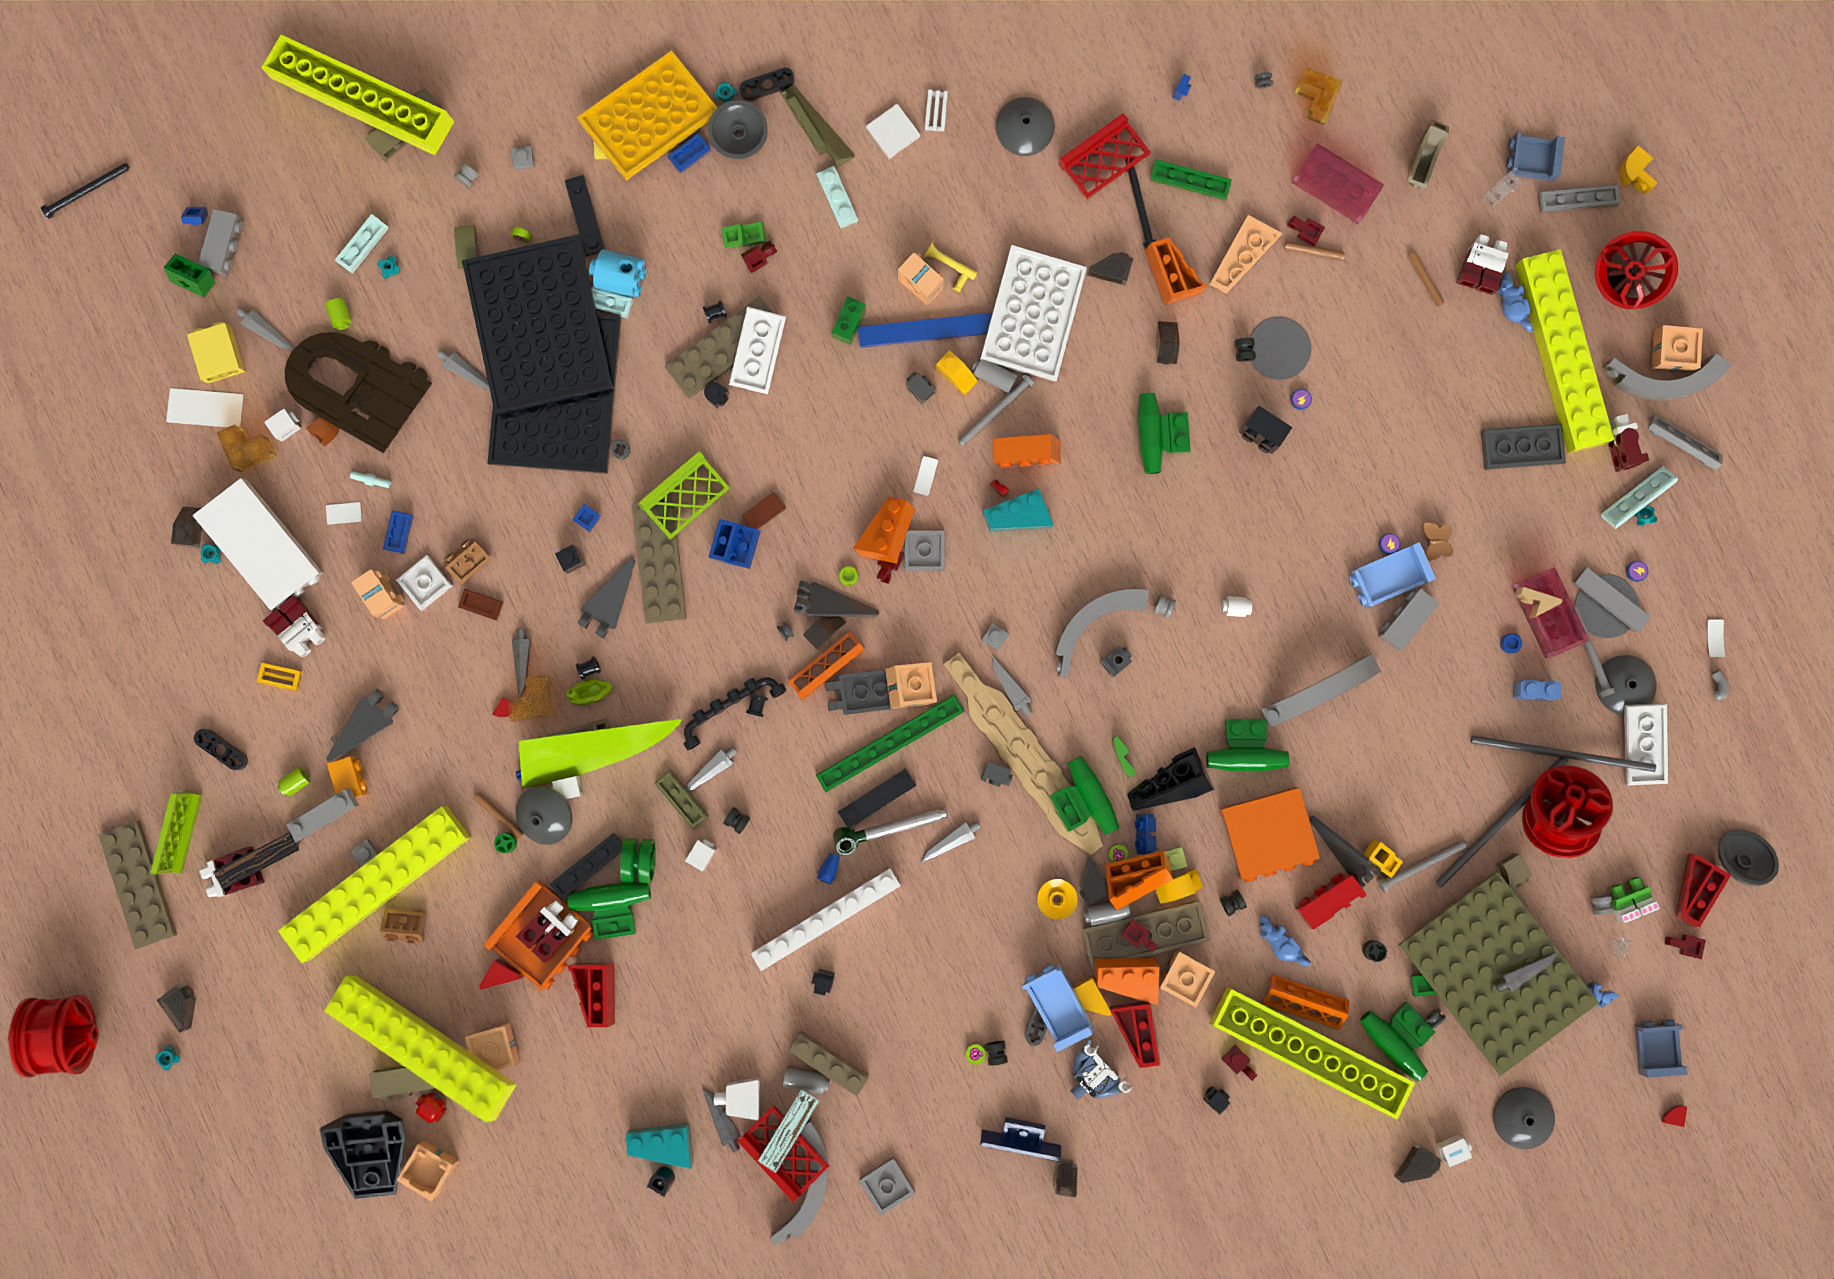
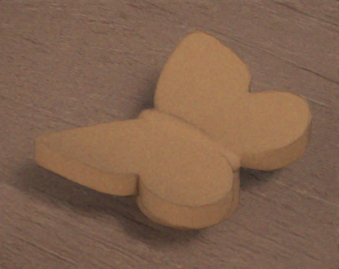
[1422,522,1453,561]

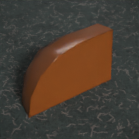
[306,417,340,446]

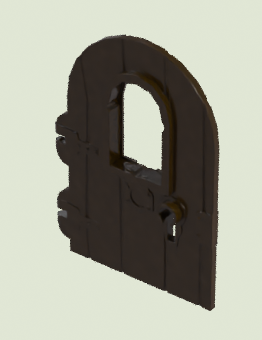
[284,332,432,454]

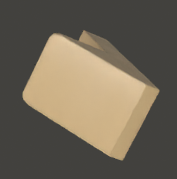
[1515,587,1563,618]

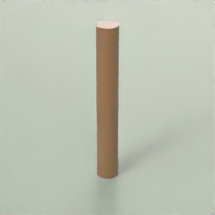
[1285,241,1345,260]
[1408,251,1444,306]
[474,793,524,839]

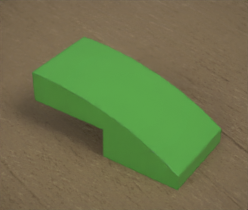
[722,221,766,248]
[1112,736,1136,777]

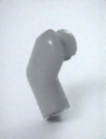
[1711,670,1729,701]

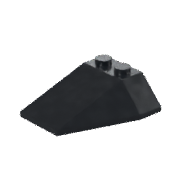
[320,1110,406,1199]

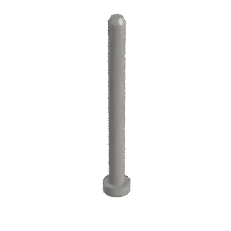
[958,374,1034,445]
[1570,604,1616,697]
[1377,841,1467,893]

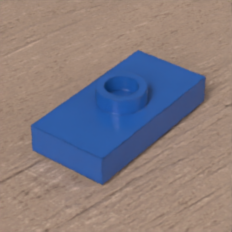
[667,133,711,173]
[383,510,413,554]

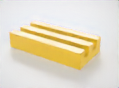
[257,662,303,691]

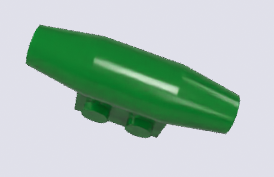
[1137,393,1191,474]
[1206,719,1289,772]
[1049,756,1119,835]
[567,882,651,940]
[1359,1002,1435,1082]

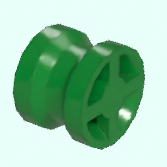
[494,833,517,854]

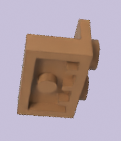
[444,538,491,585]
[380,908,427,944]

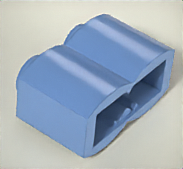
[1513,679,1561,701]

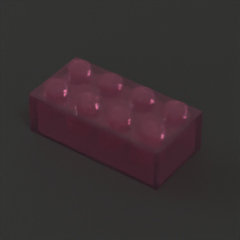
[1291,143,1384,224]
[1511,567,1590,658]

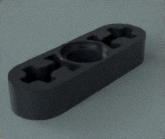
[739,67,795,101]
[194,729,248,770]

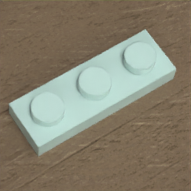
[816,166,858,229]
[335,214,389,274]

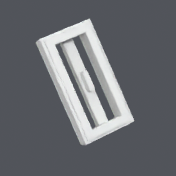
[925,90,948,132]

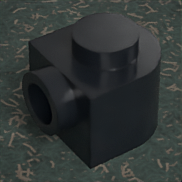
[704,382,729,408]
[812,969,835,996]
[1203,1086,1231,1115]
[647,1166,675,1197]

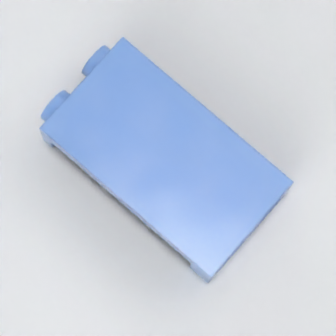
[1349,542,1436,609]
[1022,964,1095,1052]

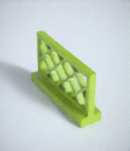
[637,451,730,540]
[150,790,203,875]

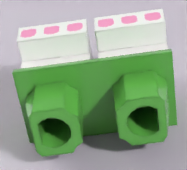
[1609,877,1660,923]

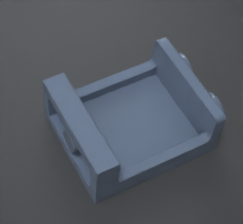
[1506,131,1565,182]
[1635,1020,1688,1078]

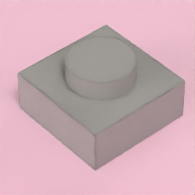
[511,146,535,170]
[982,623,1009,651]
[350,839,379,867]

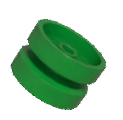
[620,838,656,884]

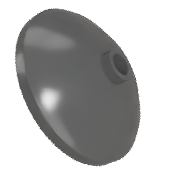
[996,97,1055,156]
[708,100,768,159]
[1595,655,1657,715]
[516,786,573,845]
[1718,830,1779,886]
[1493,1087,1555,1149]

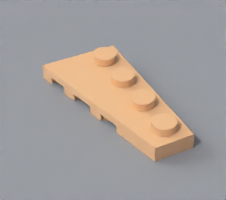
[1209,215,1283,294]

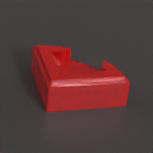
[990,479,1009,498]
[492,697,521,717]
[1661,1105,1687,1127]

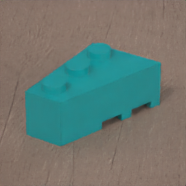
[982,488,1054,532]
[625,1123,693,1169]

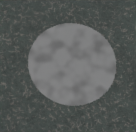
[1250,317,1311,380]
[1575,575,1639,638]

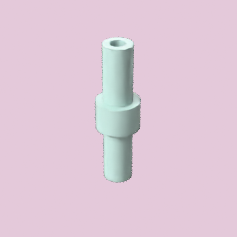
[350,471,391,488]

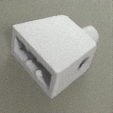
[714,1077,760,1120]

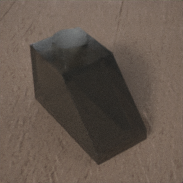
[1087,252,1133,286]
[1156,321,1180,365]
[171,507,202,548]
[803,616,846,650]
[1079,856,1109,904]
[157,983,196,1033]
[1394,1142,1442,1183]
[1053,1159,1078,1197]

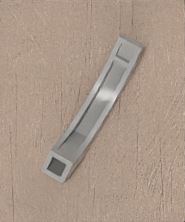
[1603,353,1732,401]
[1054,589,1149,678]
[1262,654,1381,727]
[770,1118,828,1245]

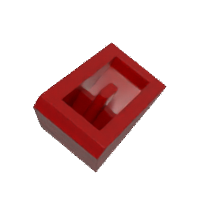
[479,959,524,990]

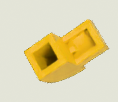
[1619,145,1658,194]
[1363,839,1403,878]
[1155,869,1203,904]

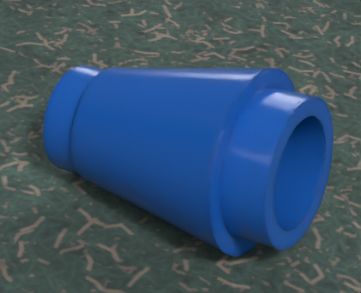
[816,853,840,884]

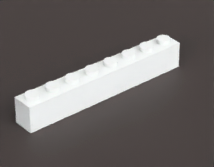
[751,867,901,971]

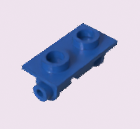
[1135,814,1156,855]

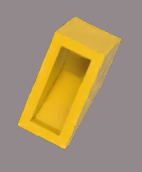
[936,350,978,396]
[1072,976,1112,1016]

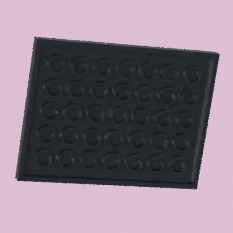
[462,234,614,415]
[487,314,621,474]

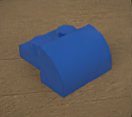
[709,519,761,569]

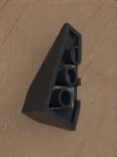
[1127,747,1214,811]

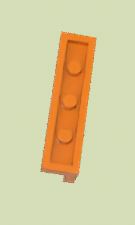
[788,632,865,700]
[1263,974,1349,1030]

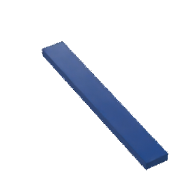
[858,313,992,348]

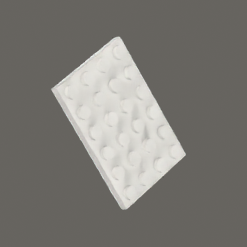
[980,245,1087,382]

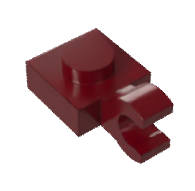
[1287,216,1325,246]
[741,241,777,273]
[877,551,904,584]
[1121,919,1158,952]
[1665,934,1706,960]
[1222,1045,1258,1081]

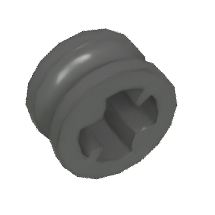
[1254,72,1273,88]
[611,440,630,460]
[776,621,794,642]
[1425,1008,1446,1028]

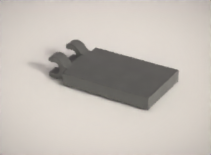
[825,669,898,715]

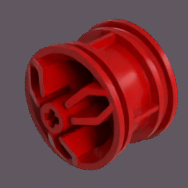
[1595,231,1678,309]
[1522,766,1613,858]
[8,995,99,1078]

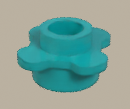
[714,82,737,103]
[377,256,400,278]
[1635,506,1657,526]
[201,543,221,564]
[155,1045,180,1070]

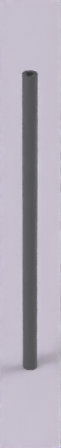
[1471,735,1656,772]
[1436,757,1569,887]

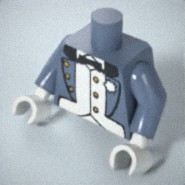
[1070,1040,1134,1100]

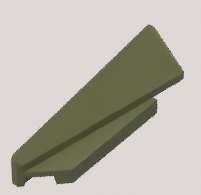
[780,85,855,168]

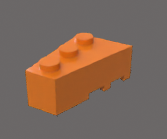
[1144,237,1207,305]
[993,434,1061,468]
[853,497,915,564]
[1105,850,1173,910]
[1094,958,1159,1005]

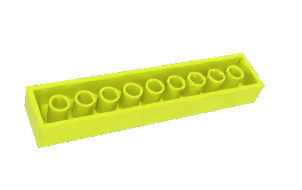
[261,35,454,155]
[1515,249,1614,453]
[278,806,471,963]
[324,976,517,1122]
[1209,986,1415,1120]

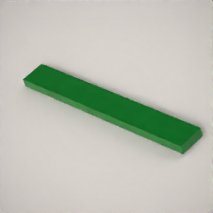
[816,695,964,792]

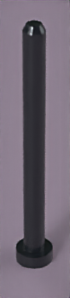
[1125,159,1156,249]
[40,163,130,219]

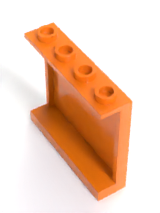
[1219,788,1320,882]
[484,880,594,992]

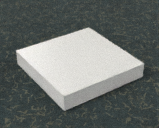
[866,104,920,159]
[396,555,453,611]

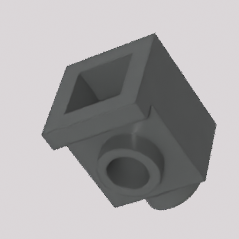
[906,372,937,405]
[1100,646,1132,678]
[981,761,1013,787]

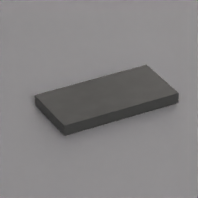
[1481,424,1566,470]

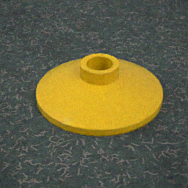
[1037,879,1078,920]

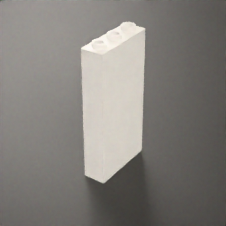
[192,478,323,610]

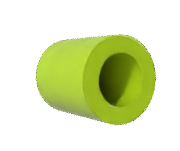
[325,298,352,330]
[277,766,311,797]

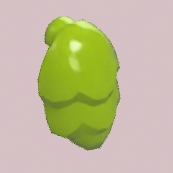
[566,679,612,706]

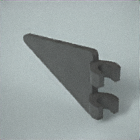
[578,559,635,639]
[794,581,879,617]
[326,689,399,762]
[1310,816,1381,888]

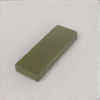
[654,770,709,830]

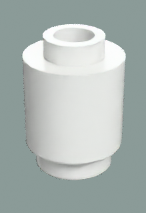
[1221,596,1252,617]

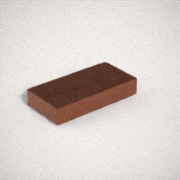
[742,492,786,529]
[458,589,503,621]

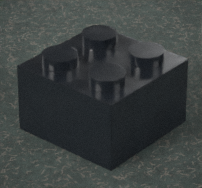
[1239,405,1293,454]

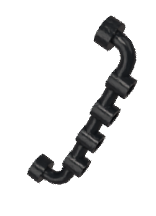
[683,677,787,751]

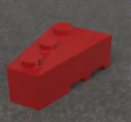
[1675,853,1731,927]
[1295,872,1367,930]
[567,963,615,1027]
[1109,1001,1161,1068]

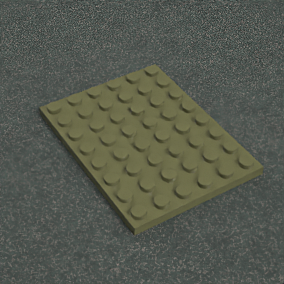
[1398,871,1599,1076]

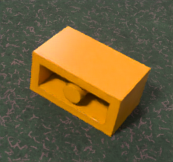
[327,756,368,798]

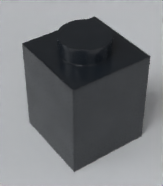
[555,545,586,574]

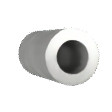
[972,359,1018,393]
[1084,901,1131,926]
[783,1067,830,1094]

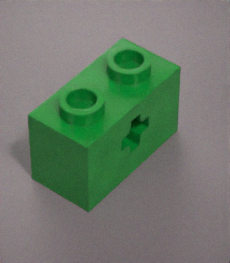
[163,253,215,297]
[832,296,866,345]

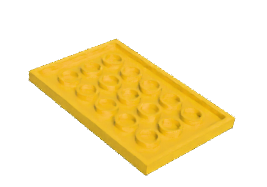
[577,51,717,181]

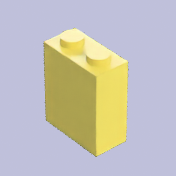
[187,322,246,383]

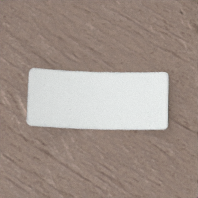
[914,456,938,496]
[1708,619,1725,657]

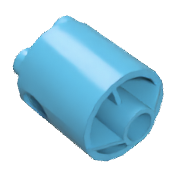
[589,249,647,297]

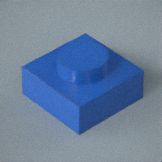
[1173,74,1192,101]
[181,207,208,225]
[573,504,601,532]

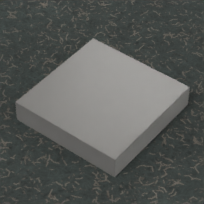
[905,531,945,571]
[859,1157,915,1215]

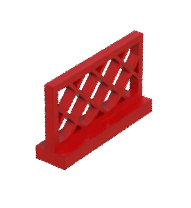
[1059,113,1151,199]
[738,1105,830,1202]

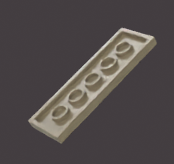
[665,296,784,399]
[633,500,687,624]
[98,821,177,949]
[1081,901,1209,969]

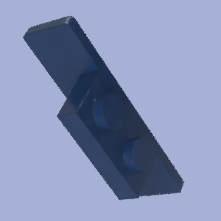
[980,1117,1061,1161]

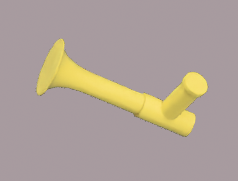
[923,241,978,293]

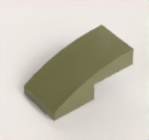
[454,225,478,269]

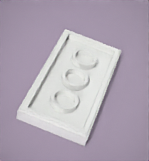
[729,306,786,394]
[1624,703,1668,785]

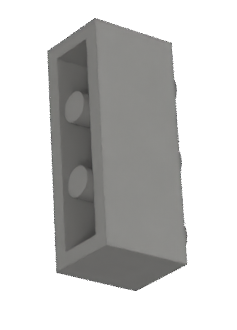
[198,209,244,276]
[1379,589,1439,651]

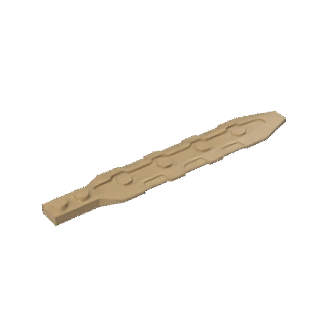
[943,653,1103,855]

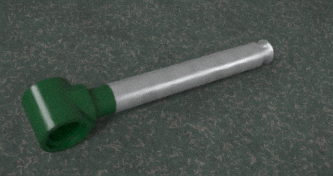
[833,808,948,855]

